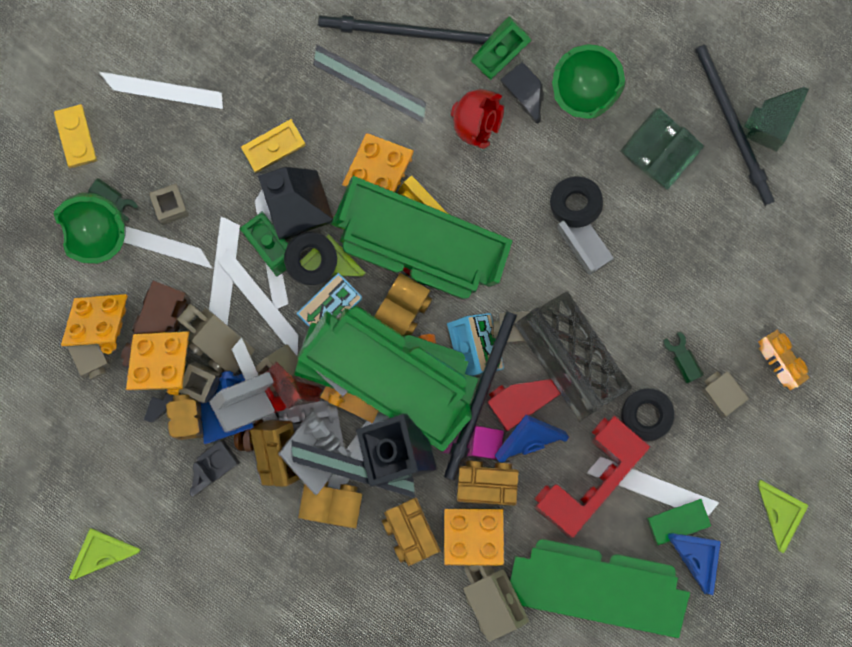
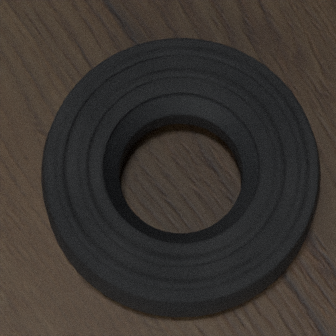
[550,176,603,228]
[284,232,337,285]
[621,388,675,441]

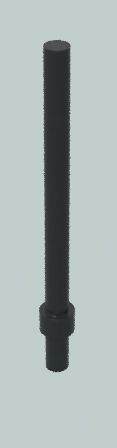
[318,15,491,45]
[695,45,775,206]
[443,311,517,481]

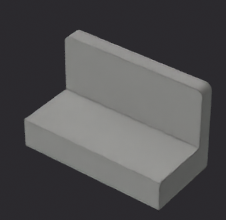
[557,220,614,275]
[209,372,275,432]

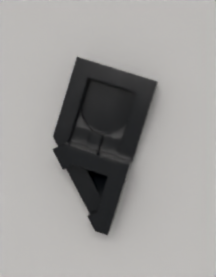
[500,62,544,124]
[144,391,181,423]
[190,440,240,497]

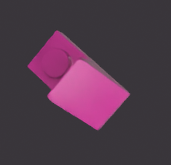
[442,426,504,460]

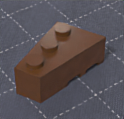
[121,280,191,368]

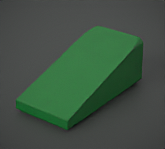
[471,16,532,80]
[239,211,288,277]
[646,499,711,546]

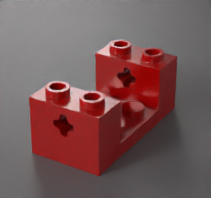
[534,416,650,538]

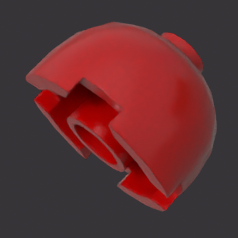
[451,89,504,149]

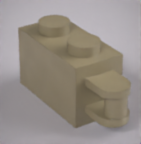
[177,304,255,374]
[463,565,529,642]

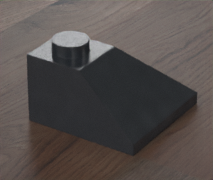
[258,167,333,240]
[356,414,437,487]

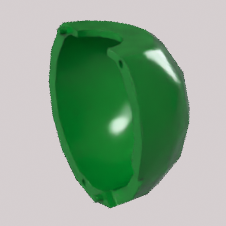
[552,44,626,119]
[53,192,126,264]

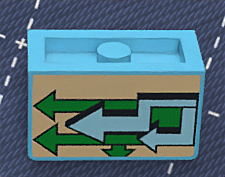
[296,273,362,326]
[447,313,504,377]

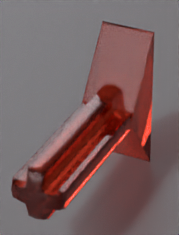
[265,362,322,410]

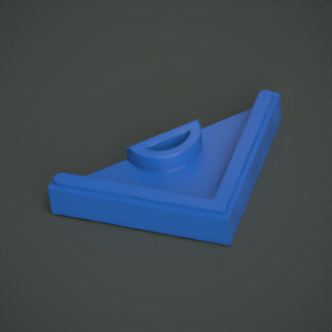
[495,415,569,463]
[668,533,721,595]

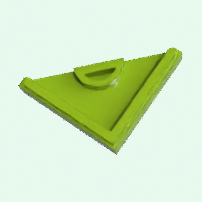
[300,234,366,277]
[757,480,809,554]
[68,528,141,580]

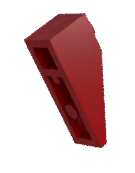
[487,375,579,432]

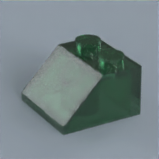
[744,87,809,152]

